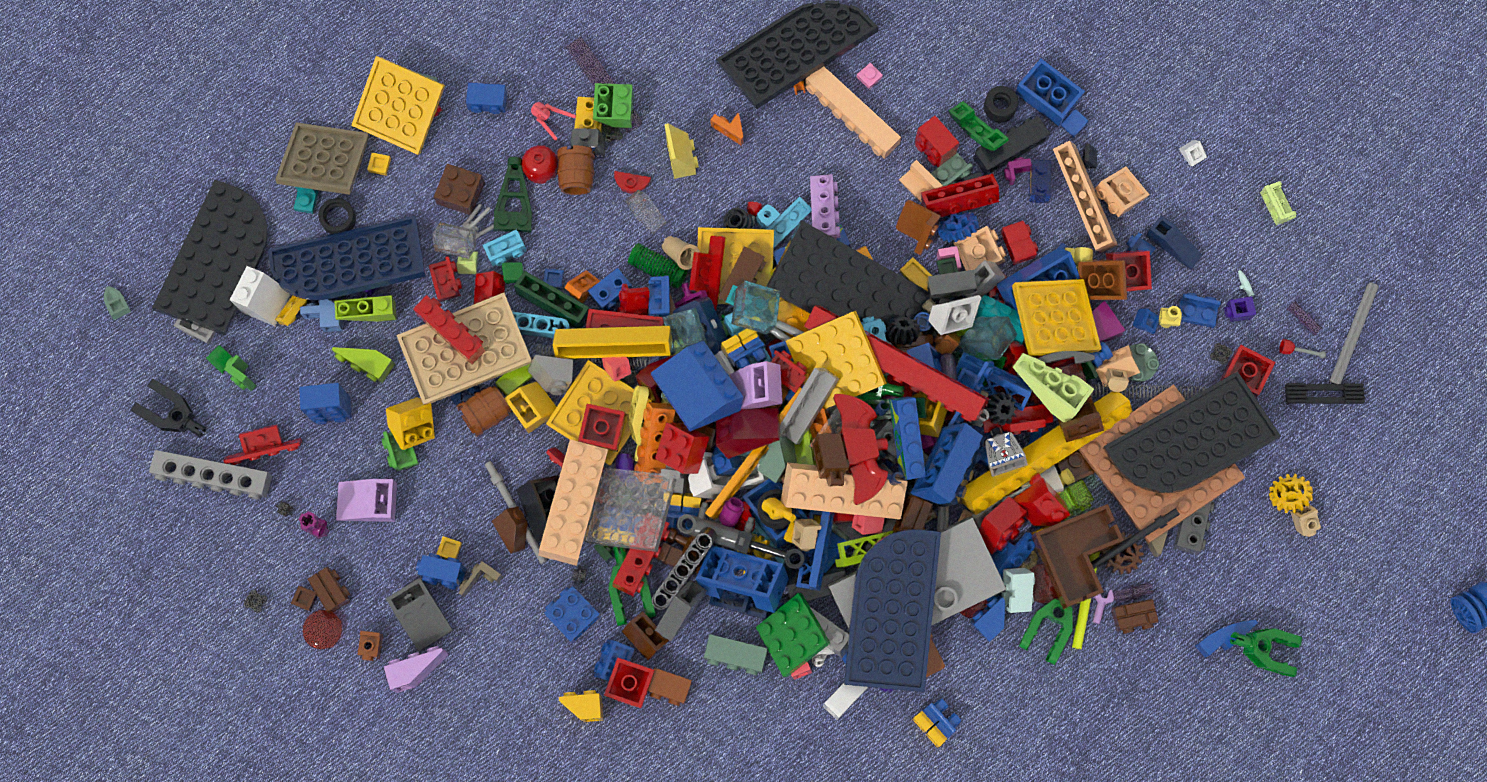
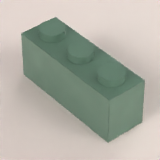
[704,634,767,676]

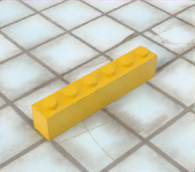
[553,326,672,359]

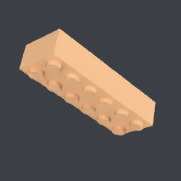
[538,439,608,566]
[781,462,908,519]

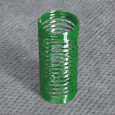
[627,243,688,289]

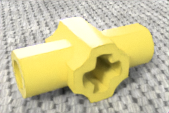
[1159,306,1182,328]

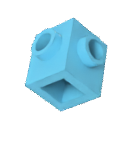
[861,316,886,341]

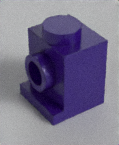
[1224,296,1256,322]

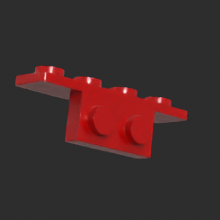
[689,236,726,310]
[981,404,1053,435]
[223,424,302,465]

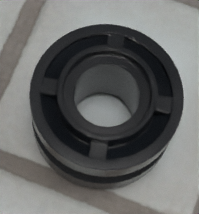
[723,208,753,229]

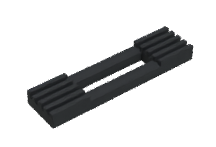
[1285,383,1365,404]

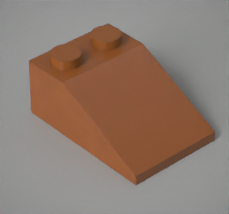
[1078,259,1127,300]

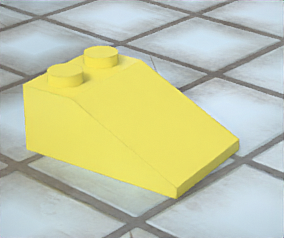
[664,123,699,179]

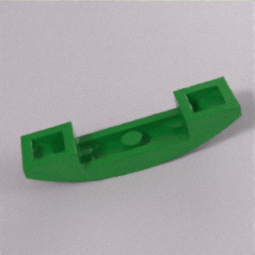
[949,101,1009,151]

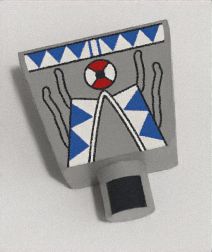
[985,427,1028,477]

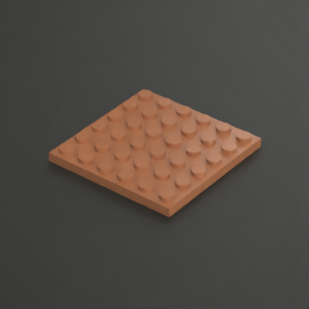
[1078,384,1245,544]

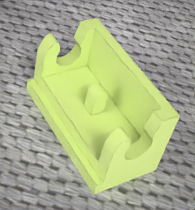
[1260,181,1297,225]

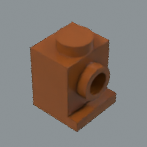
[933,332,960,358]
[357,631,383,661]

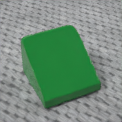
[502,262,523,284]
[206,345,232,374]

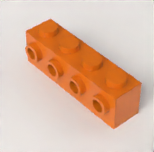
[634,402,675,484]

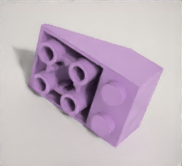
[730,361,782,409]
[336,479,397,522]
[384,646,449,693]

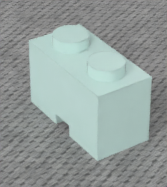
[1002,568,1035,613]

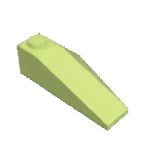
[1013,353,1094,422]

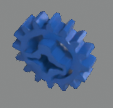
[938,211,979,243]

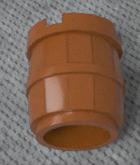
[557,145,595,195]
[456,386,511,438]

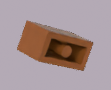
[648,668,692,707]

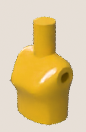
[762,498,796,522]

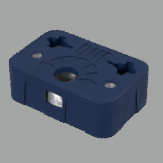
[673,296,728,355]

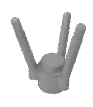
[459,204,494,241]

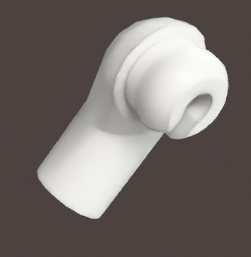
[812,647,835,667]

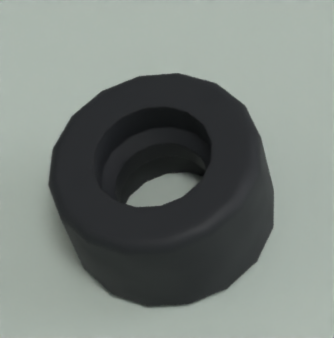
[984,86,1019,123]

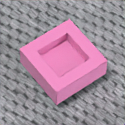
[857,63,883,89]

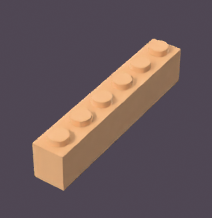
[805,67,901,159]
[1053,141,1118,253]

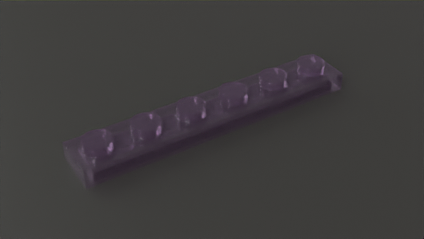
[566,37,643,134]

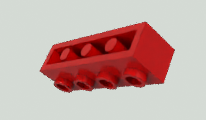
[921,174,999,217]
[413,295,485,365]
[613,513,671,597]

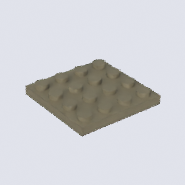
[275,122,369,195]

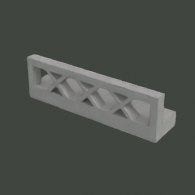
[780,368,839,444]

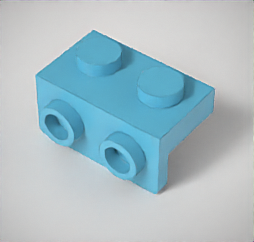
[483,230,527,266]

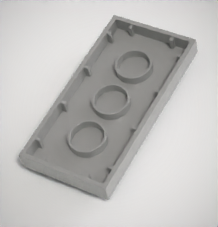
[828,516,1006,629]

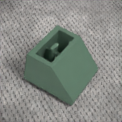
[757,437,797,483]

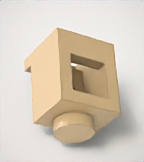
[1290,505,1321,537]
[792,519,821,551]

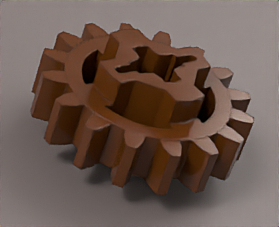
[1100,532,1144,575]

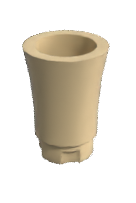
[662,236,700,270]

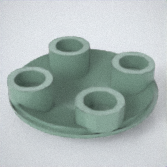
[1128,343,1159,382]

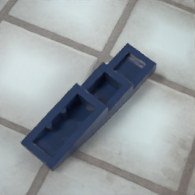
[709,590,785,620]

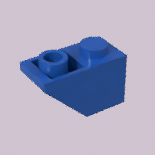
[970,595,1005,642]

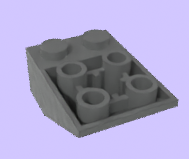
[386,578,453,651]

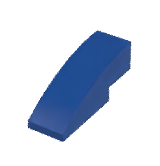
[1195,620,1258,658]

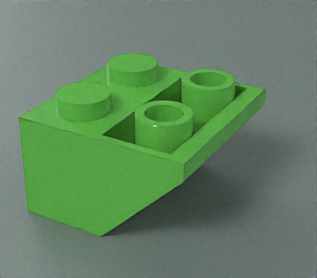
[593,83,634,128]

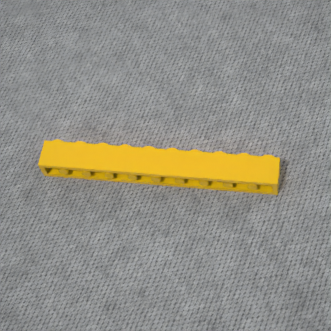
[961,391,1132,515]

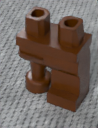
[657,527,708,576]

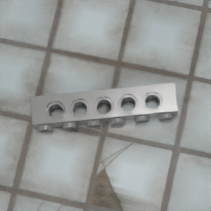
[149,450,272,500]

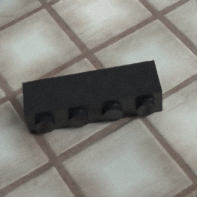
[973,116,1050,175]

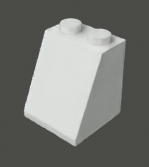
[230,266,291,327]

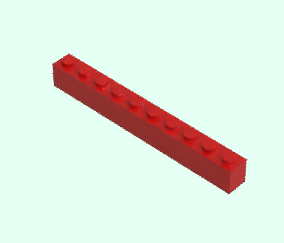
[804,305,989,422]

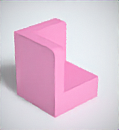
[937,246,961,272]

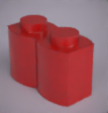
[1000,221,1038,265]

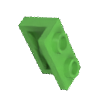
[224,355,256,391]
[381,431,419,472]

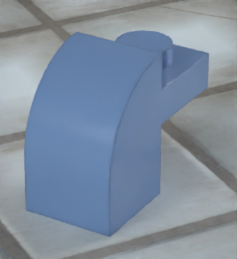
[300,299,343,332]

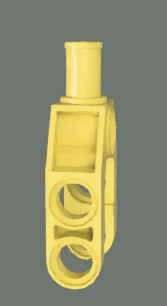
[627,385,672,462]

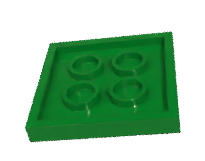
[756,593,830,677]

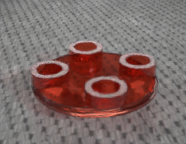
[1029,564,1058,603]
[303,610,342,649]

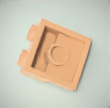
[1095,167,1150,217]
[954,226,1007,271]

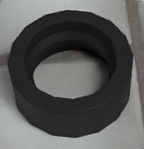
[318,198,356,234]
[757,489,795,529]

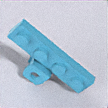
[756,196,812,249]

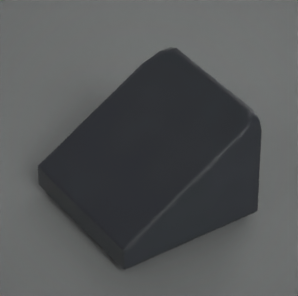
[1082,143,1097,168]

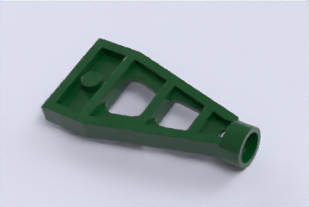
[493,157,532,233]

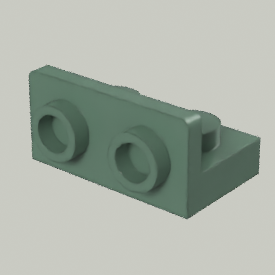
[931,153,973,187]

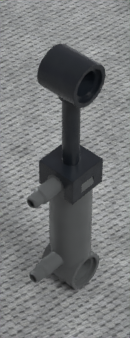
[677,502,808,569]

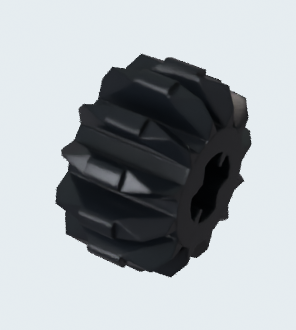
[887,315,920,346]
[984,392,1018,425]

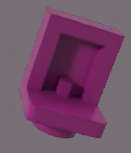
[1004,157,1032,185]

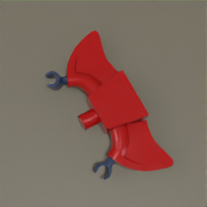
[833,394,903,505]

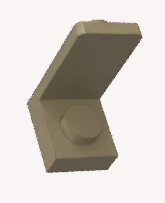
[459,561,503,597]

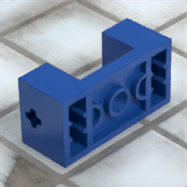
[696,546,789,613]

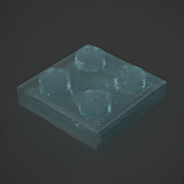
[662,308,707,354]

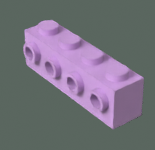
[810,174,841,240]

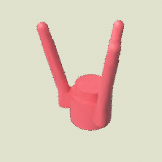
[531,102,576,140]

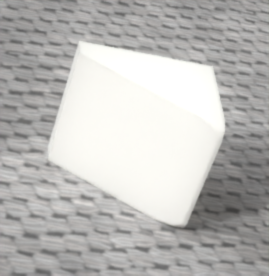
[1179,140,1207,166]

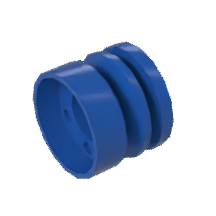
[1450,581,1487,634]

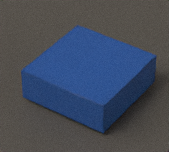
[543,268,564,290]

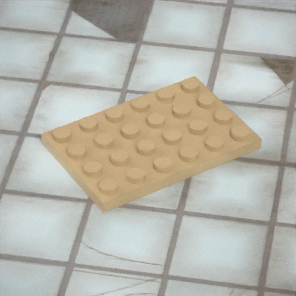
[397,293,532,405]

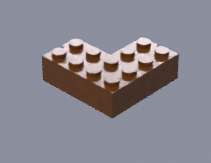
[1032,504,1124,610]

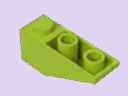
[334,295,397,322]
[331,347,395,383]

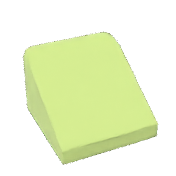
[457,251,478,274]

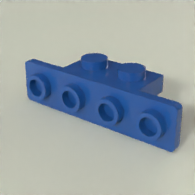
[948,361,994,426]
[986,532,1036,601]

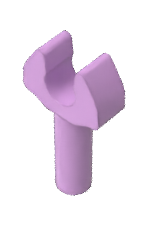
[1092,590,1114,624]

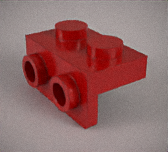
[428,256,462,302]
[474,271,505,304]
[617,283,650,315]
[771,350,811,393]

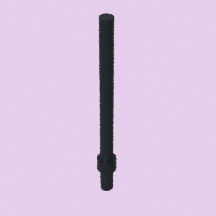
[1091,508,1180,569]

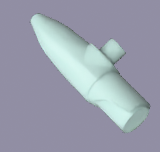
[1238,270,1254,297]

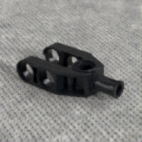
[130,378,207,437]

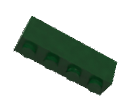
[514,270,589,329]

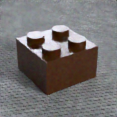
[434,164,485,215]

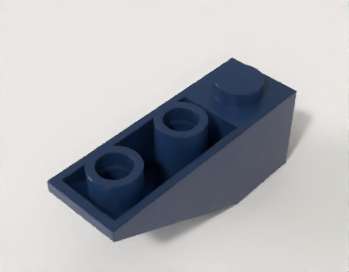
[1146,215,1203,270]

